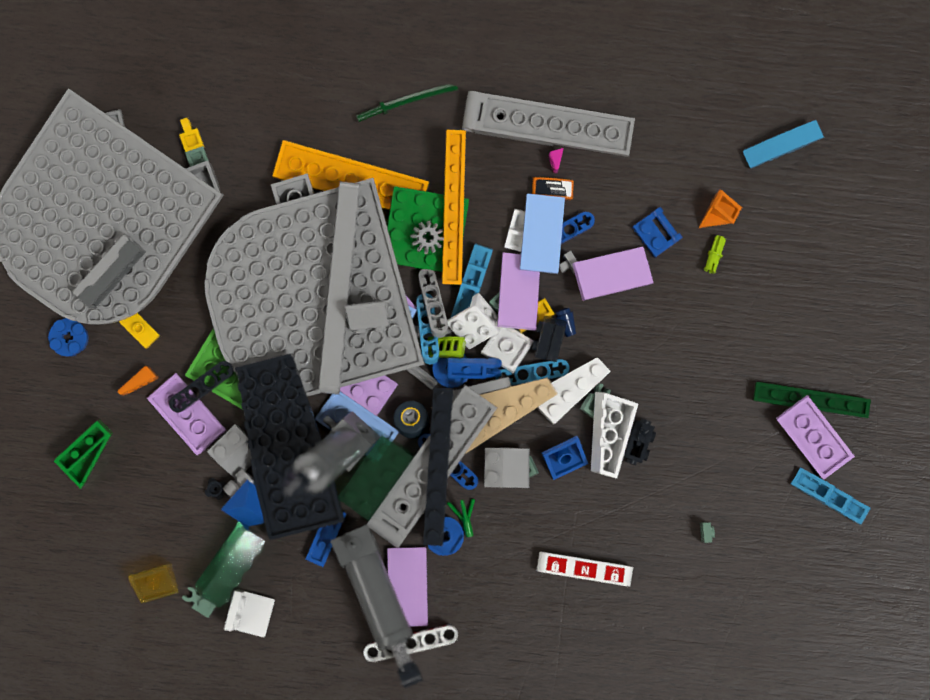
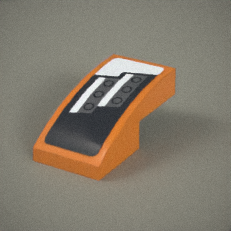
[532,177,574,200]

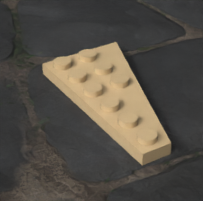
[431,377,558,454]

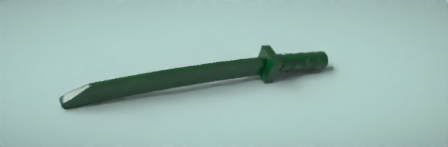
[356,84,458,122]

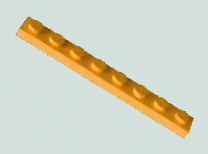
[442,130,466,285]

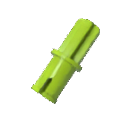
[704,235,726,274]

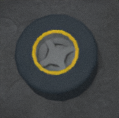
[393,401,430,439]

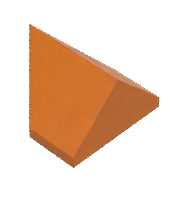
[699,190,742,228]

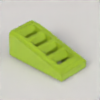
[427,337,466,358]

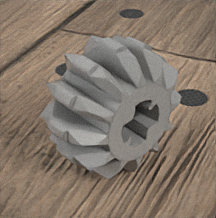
[411,221,444,254]

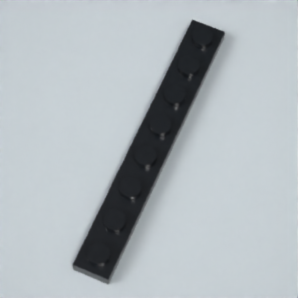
[423,388,454,546]

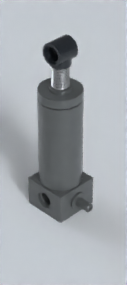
[283,411,381,499]
[331,525,423,689]

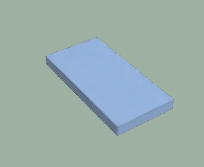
[520,194,565,274]
[315,392,399,463]

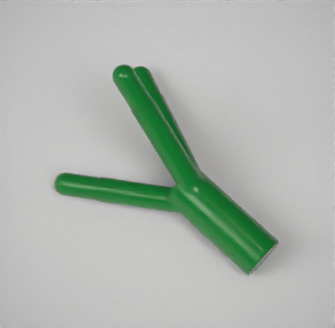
[447,499,475,537]

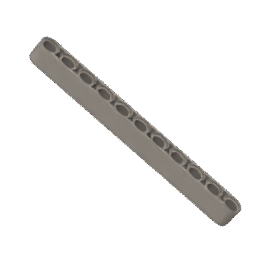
[319,182,361,394]

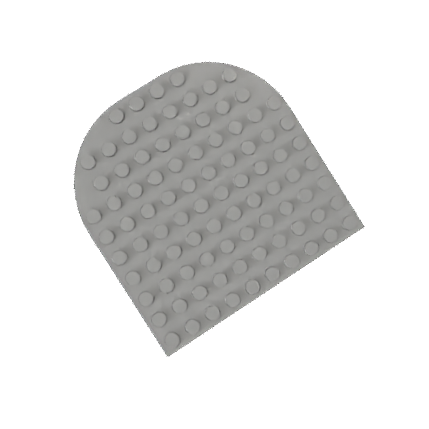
[0,89,224,325]
[205,178,425,396]

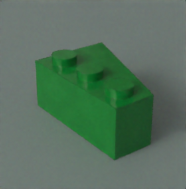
[54,419,113,489]

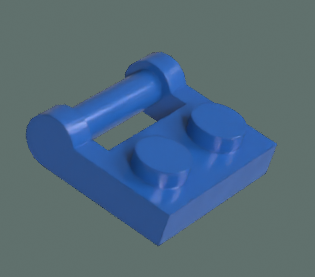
[632,207,683,258]

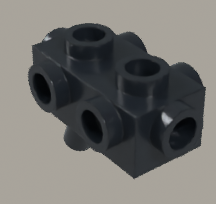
[623,418,656,466]

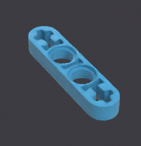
[416,293,439,364]
[496,359,569,386]

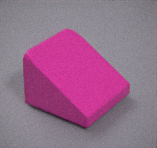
[549,148,563,173]

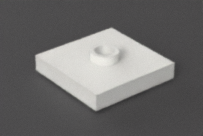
[481,327,534,373]

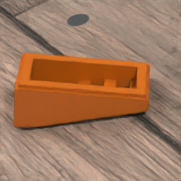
[118,366,159,396]

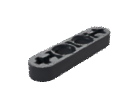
[169,361,234,412]

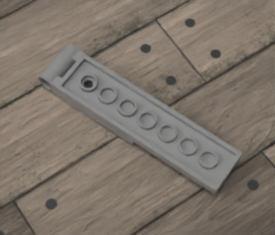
[462,91,635,157]
[367,385,497,548]

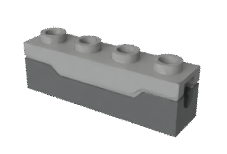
[72,234,146,309]

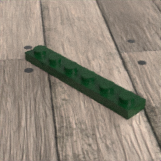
[753,382,871,419]

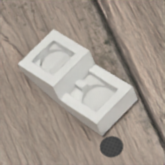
[505,209,525,252]

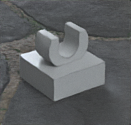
[559,251,578,273]

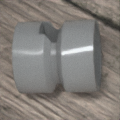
[223,468,255,497]

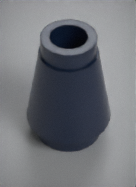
[555,308,576,337]

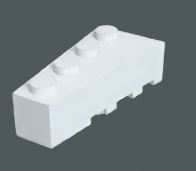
[537,357,611,425]
[591,392,638,478]

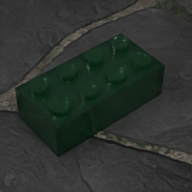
[339,433,416,521]
[195,521,265,608]

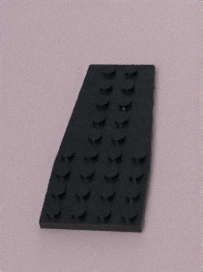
[235,354,345,540]

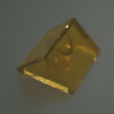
[128,564,179,604]

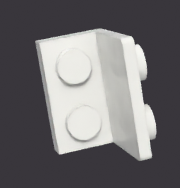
[447,293,500,349]
[224,590,275,637]

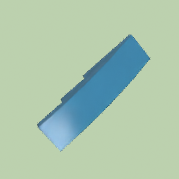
[743,120,824,169]
[451,243,493,317]
[791,467,871,525]

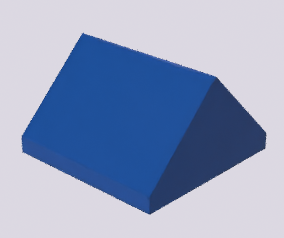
[541,436,588,480]
[222,479,265,527]

